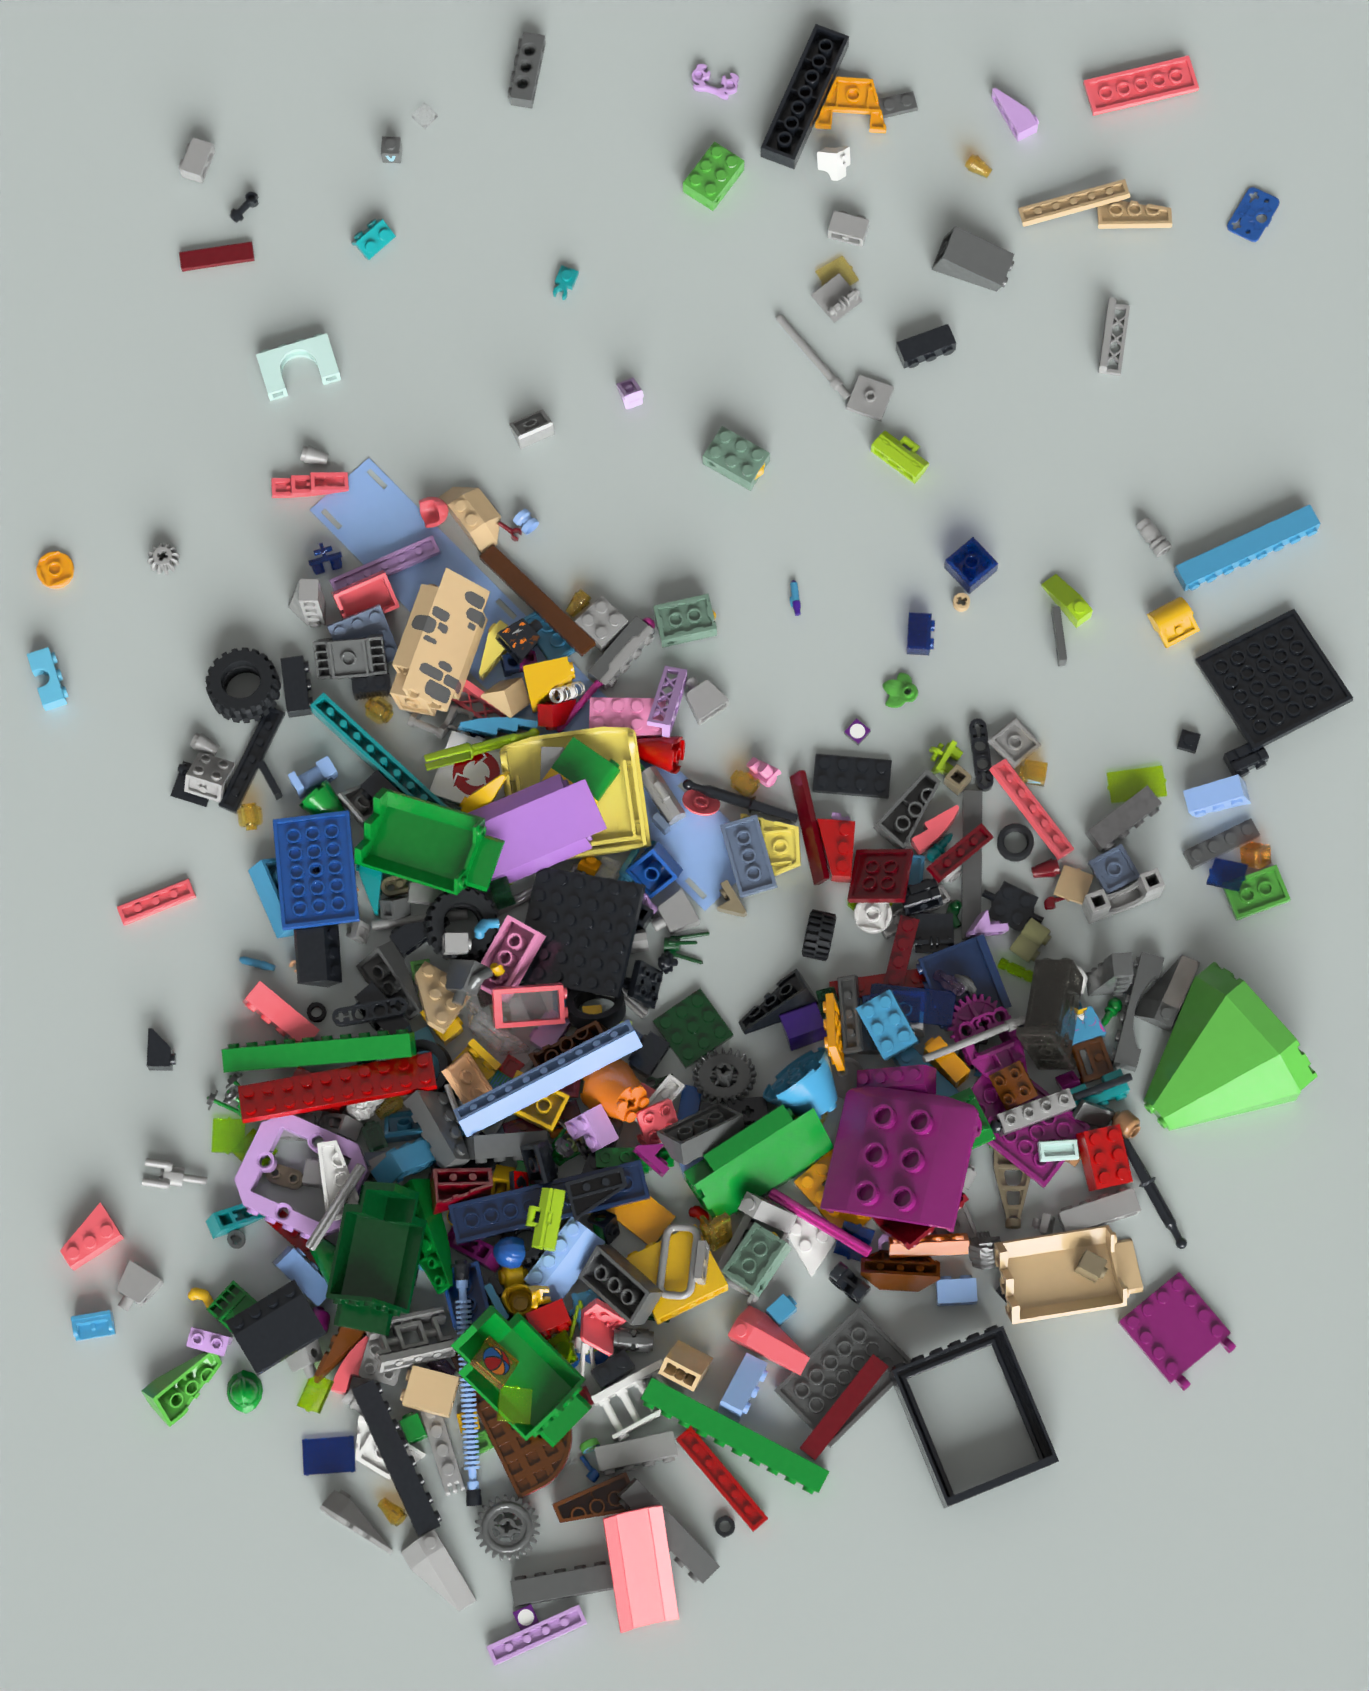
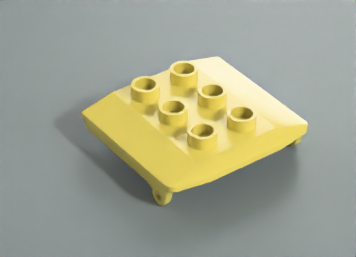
[499,727,651,860]

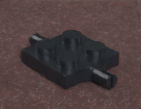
[982,881,1044,932]

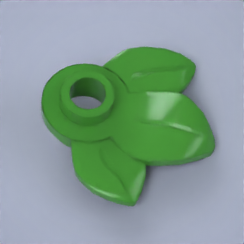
[882,673,918,708]

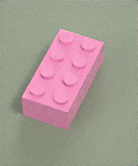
[589,697,666,738]
[480,915,546,1003]

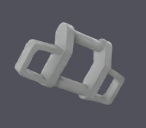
[407,704,475,739]

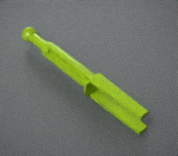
[424,728,540,771]

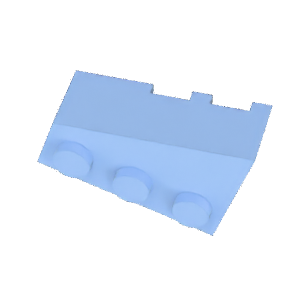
[717,1352,768,1423]

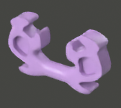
[692,64,739,100]

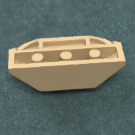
[438,487,501,554]

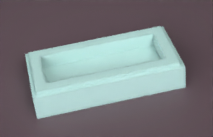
[1037,1139,1079,1162]

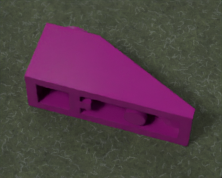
[447,1226,500,1273]

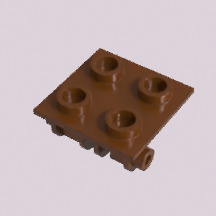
[989,1060,1038,1111]

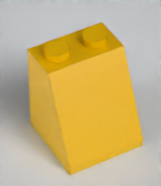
[523,656,575,713]

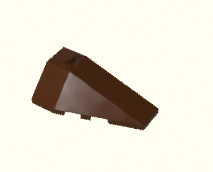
[314,1326,367,1384]

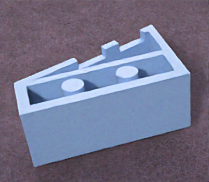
[1183,774,1251,817]

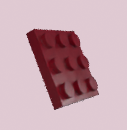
[847,849,913,903]

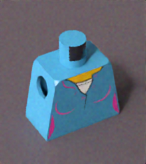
[1064,999,1106,1047]

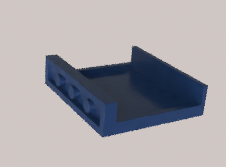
[915,934,1012,1032]

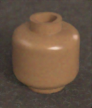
[1111,1110,1141,1139]

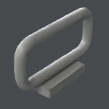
[656,1223,710,1300]

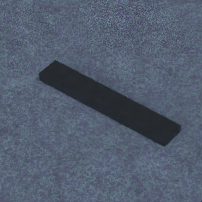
[219,707,285,814]

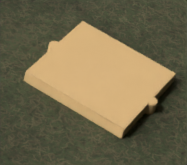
[1053,865,1094,905]

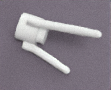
[567,1336,596,1377]

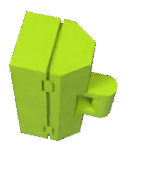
[871,431,929,484]
[525,1187,566,1252]

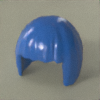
[493,1236,525,1269]

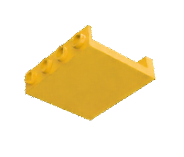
[626,1224,728,1325]

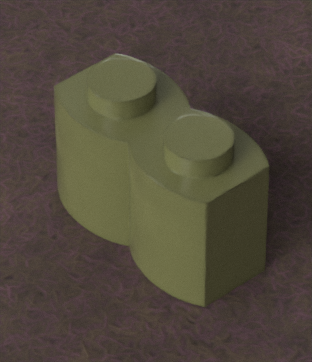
[1009,918,1052,963]

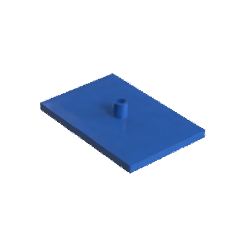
[273,810,360,931]

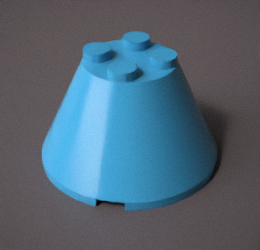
[763,1047,838,1119]

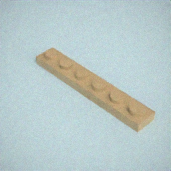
[1018,179,1130,227]

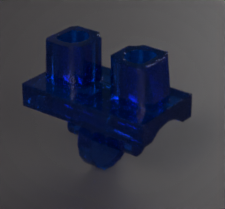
[308,543,342,575]

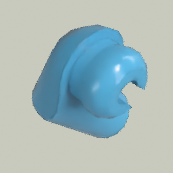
[474,918,499,939]

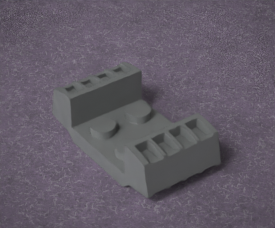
[312,634,388,679]

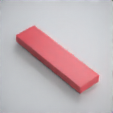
[117,878,196,926]

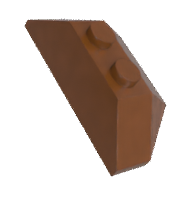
[860,1250,940,1292]

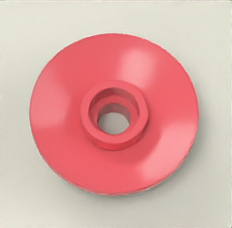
[682,789,720,816]

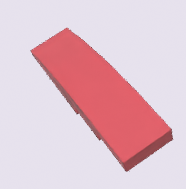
[271,472,349,498]

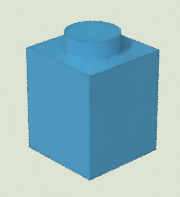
[766,1293,797,1327]

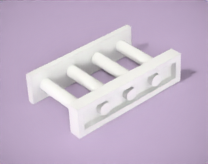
[591,1359,668,1442]

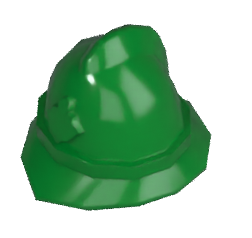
[227,1370,263,1414]

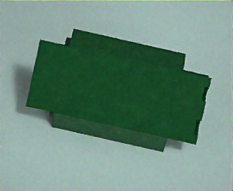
[326,1181,427,1336]

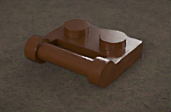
[1068,1036,1114,1085]

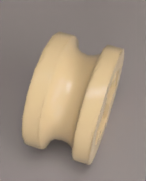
[953,593,970,612]

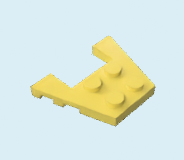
[740,813,801,876]

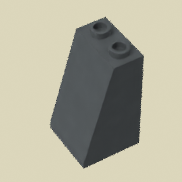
[932,226,1014,292]

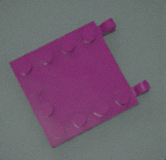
[1118,1272,1236,1391]

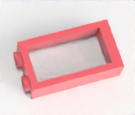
[491,983,568,1029]

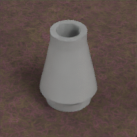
[300,446,329,465]
[190,732,219,756]

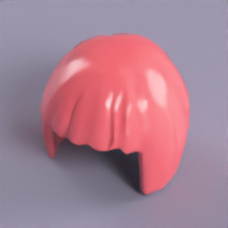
[418,497,449,528]

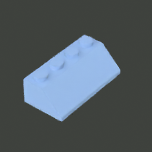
[524,1217,606,1302]

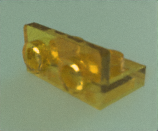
[699,1212,733,1252]

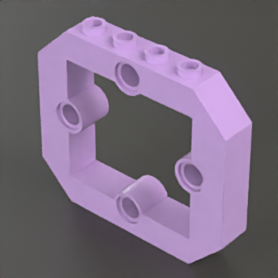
[234,1115,370,1240]

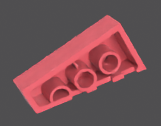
[242,981,320,1042]

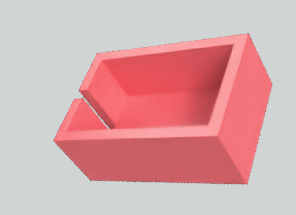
[331,570,400,619]

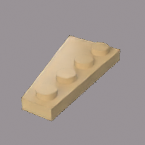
[1097,200,1172,229]

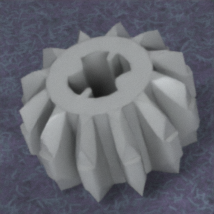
[147,543,180,575]

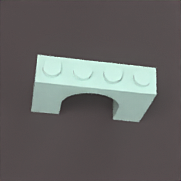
[256,333,341,401]

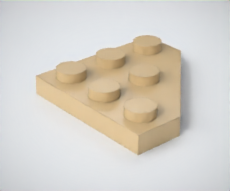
[414,961,471,1034]

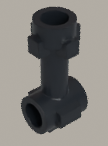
[229,192,259,223]

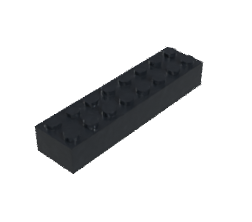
[761,24,849,169]

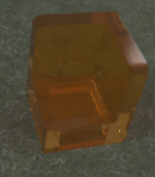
[1240,842,1271,869]

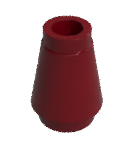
[1031,858,1061,878]

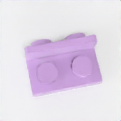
[186,1327,233,1356]

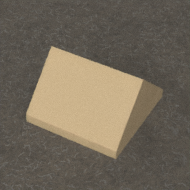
[481,677,530,718]

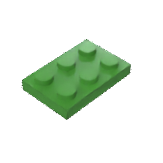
[1222,865,1291,921]

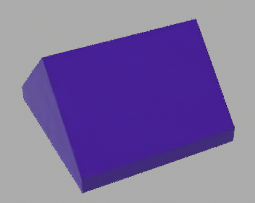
[779,1002,827,1051]

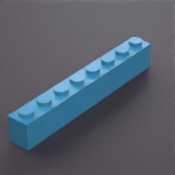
[1174,505,1321,591]

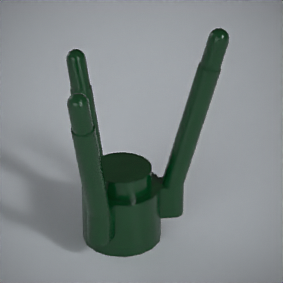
[664,932,710,964]

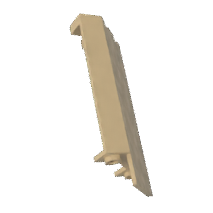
[994,1225,1143,1324]

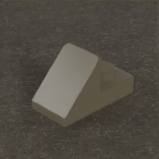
[717,880,747,917]

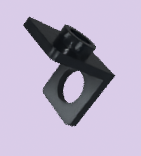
[587,1210,620,1245]

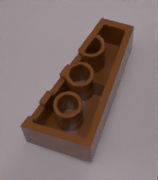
[528,1020,608,1067]
[552,1472,631,1523]

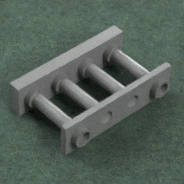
[717,1213,789,1306]

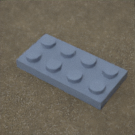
[720,814,778,898]

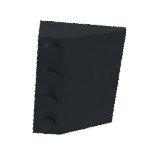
[225,1280,327,1375]

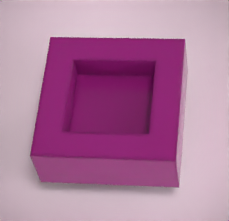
[1055,1070,1081,1090]

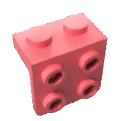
[636,1098,678,1145]
[580,1298,626,1356]

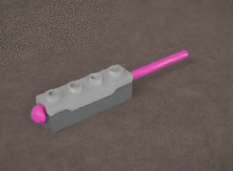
[556,616,655,733]

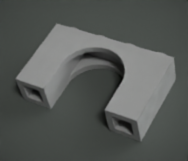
[1082,868,1165,924]

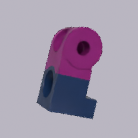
[500,651,538,677]

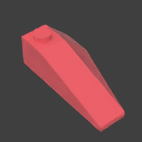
[728,1305,810,1376]

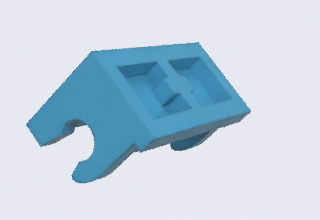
[71,1310,116,1341]

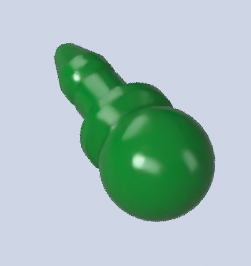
[1101,998,1123,1027]

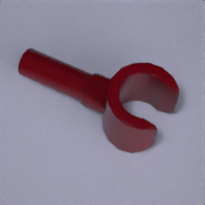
[497,521,522,541]
[1044,897,1065,910]

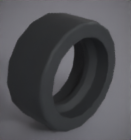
[997,823,1034,862]

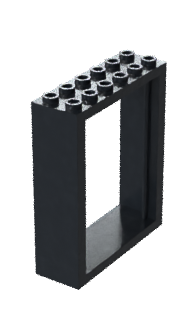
[889,1324,1059,1508]

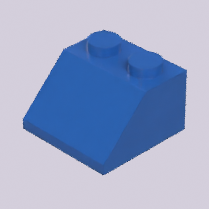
[625,841,683,899]

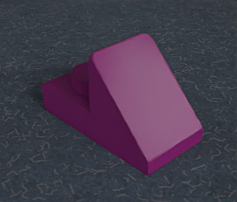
[632,1144,670,1177]

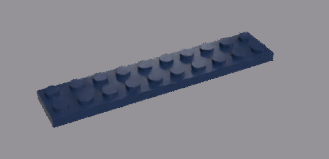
[448,1160,650,1245]

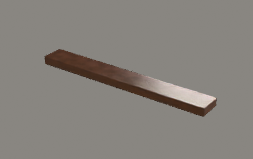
[479,545,596,657]

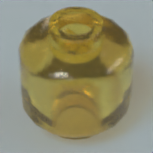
[365,696,394,724]
[237,803,263,831]

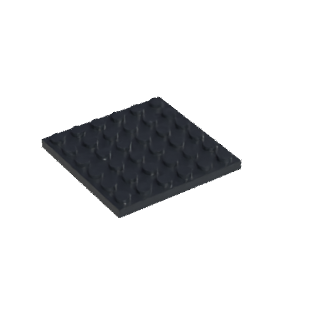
[1195,609,1353,752]
[521,868,646,999]

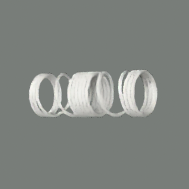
[549,681,585,703]

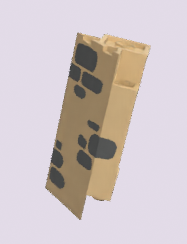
[390,567,490,716]

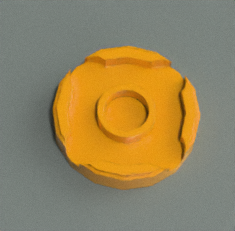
[36,551,75,588]

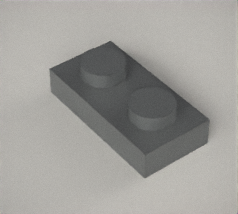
[878,91,918,118]

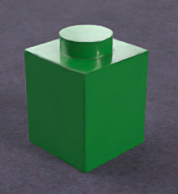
[399,1412,428,1445]

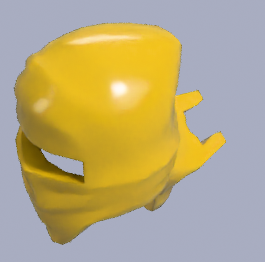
[501,1284,551,1317]

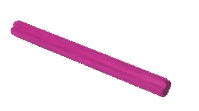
[768,1188,872,1257]

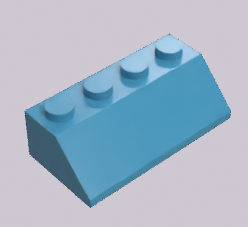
[248,858,294,938]

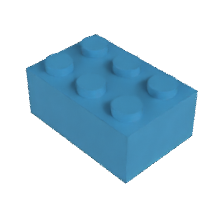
[856,989,921,1061]

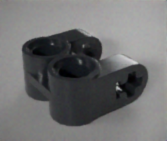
[828,1261,871,1304]

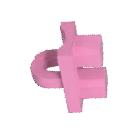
[746,757,781,787]

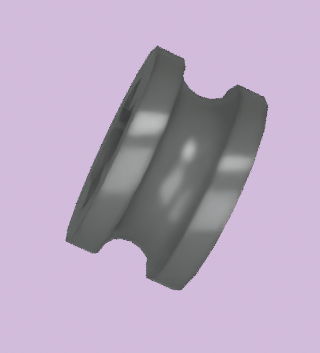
[227,1230,246,1249]

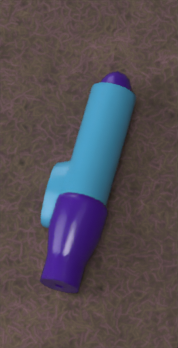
[790,580,801,616]

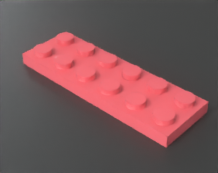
[1083,56,1199,116]

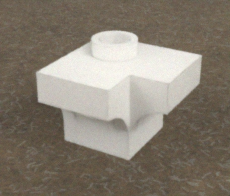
[817,146,850,181]

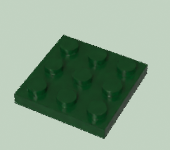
[652,989,734,1069]

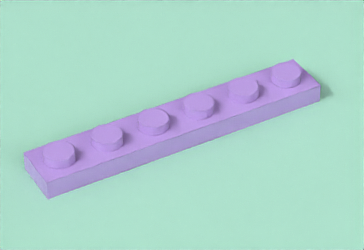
[329,535,441,591]

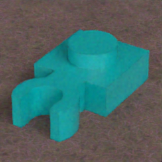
[553,265,579,300]

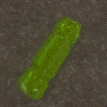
[998,958,1035,982]

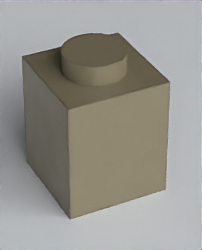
[944,764,972,796]
[1074,1250,1108,1282]

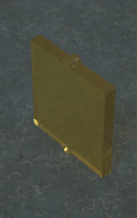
[815,256,859,286]

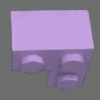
[565,1104,619,1153]

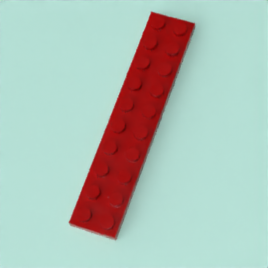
[238,1052,437,1124]

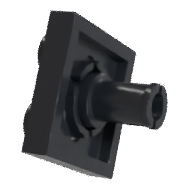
[623,960,663,1009]

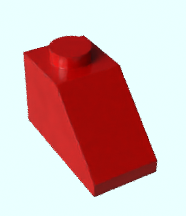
[537,698,576,730]

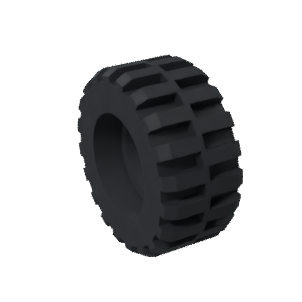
[205,647,281,723]
[423,887,500,960]

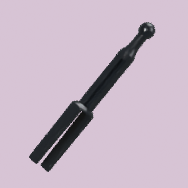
[682,779,798,822]
[1124,1138,1187,1249]

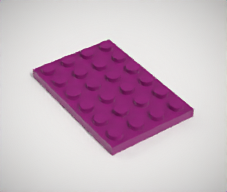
[971,1074,1090,1188]

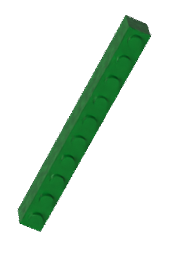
[221,1029,417,1073]
[640,1378,830,1494]

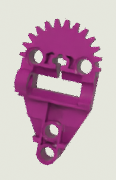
[947,994,1028,1079]

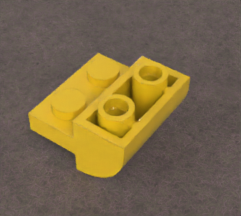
[1147,597,1200,648]

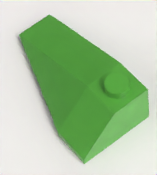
[141,1352,222,1427]

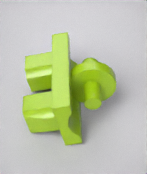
[929,740,963,776]

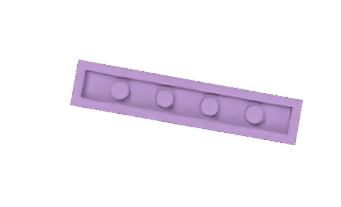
[486,1605,587,1666]

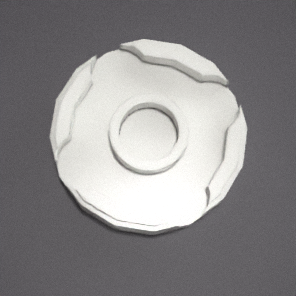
[854,903,892,934]

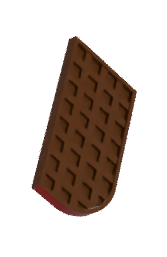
[451,1352,572,1498]

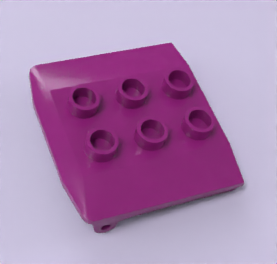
[820,1087,982,1232]

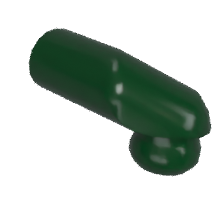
[946,900,962,930]

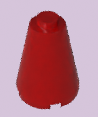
[637,736,685,774]

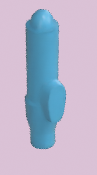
[239,956,276,971]

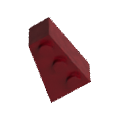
[430,1168,493,1215]

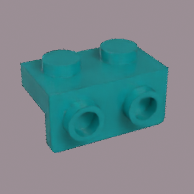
[351,219,396,260]

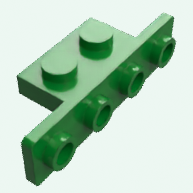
[595,1147,674,1174]

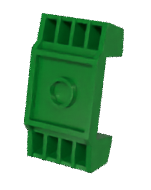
[206,1280,257,1333]

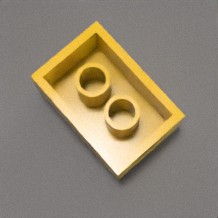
[513,1070,570,1133]

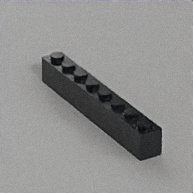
[351,1379,442,1537]

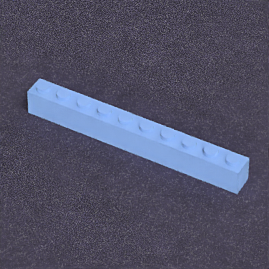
[453,1019,643,1137]

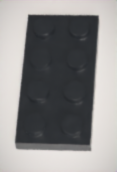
[812,754,892,799]

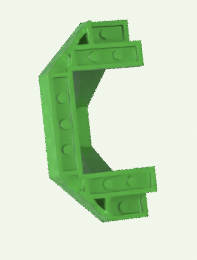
[1143,962,1318,1131]

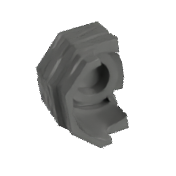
[968,1231,1001,1270]

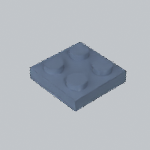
[1088,844,1140,895]

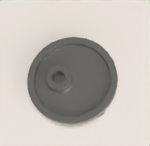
[830,1057,863,1098]

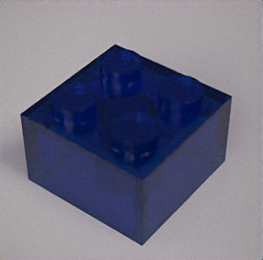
[944,537,998,594]

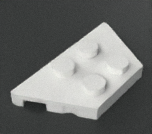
[784,1207,836,1277]
[355,1415,426,1480]

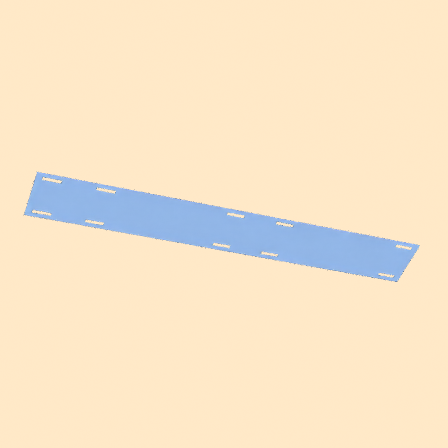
[310,458,736,911]

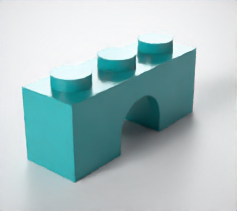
[1070,1069,1130,1112]

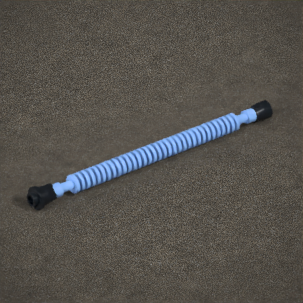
[451,1260,482,1506]

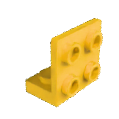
[452,1038,501,1081]

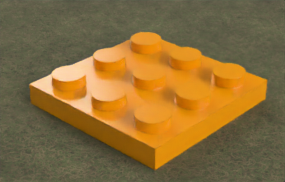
[823,993,845,1071]

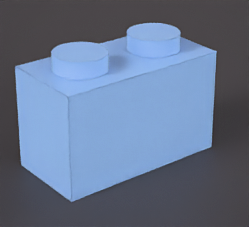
[936,1275,978,1306]

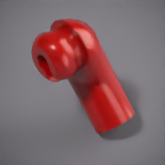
[688,1205,711,1232]

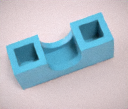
[27,647,69,711]

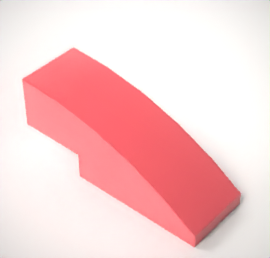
[911,805,959,855]
[330,1336,368,1395]

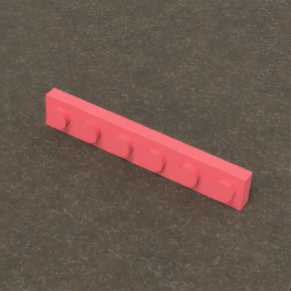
[989,758,1074,860]

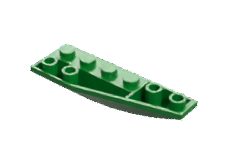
[403,1179,453,1294]

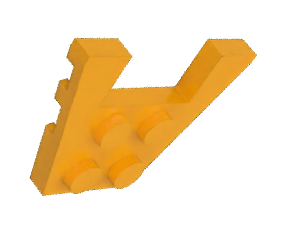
[815,77,886,133]

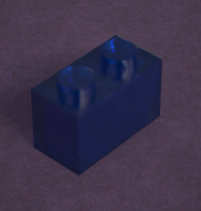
[907,612,935,656]

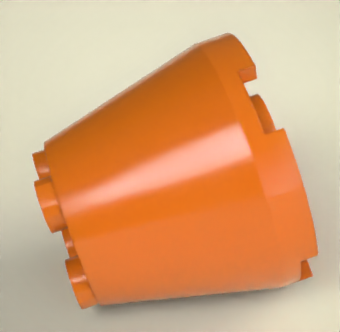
[580,1059,649,1123]

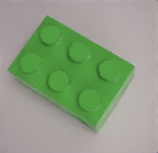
[683,141,744,211]

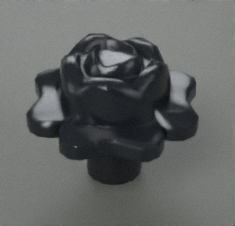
[658,951,678,974]

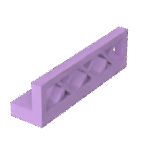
[647,666,687,738]

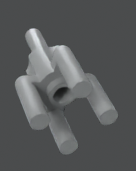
[142,1158,207,1189]

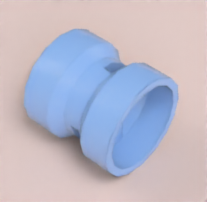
[513,509,539,535]

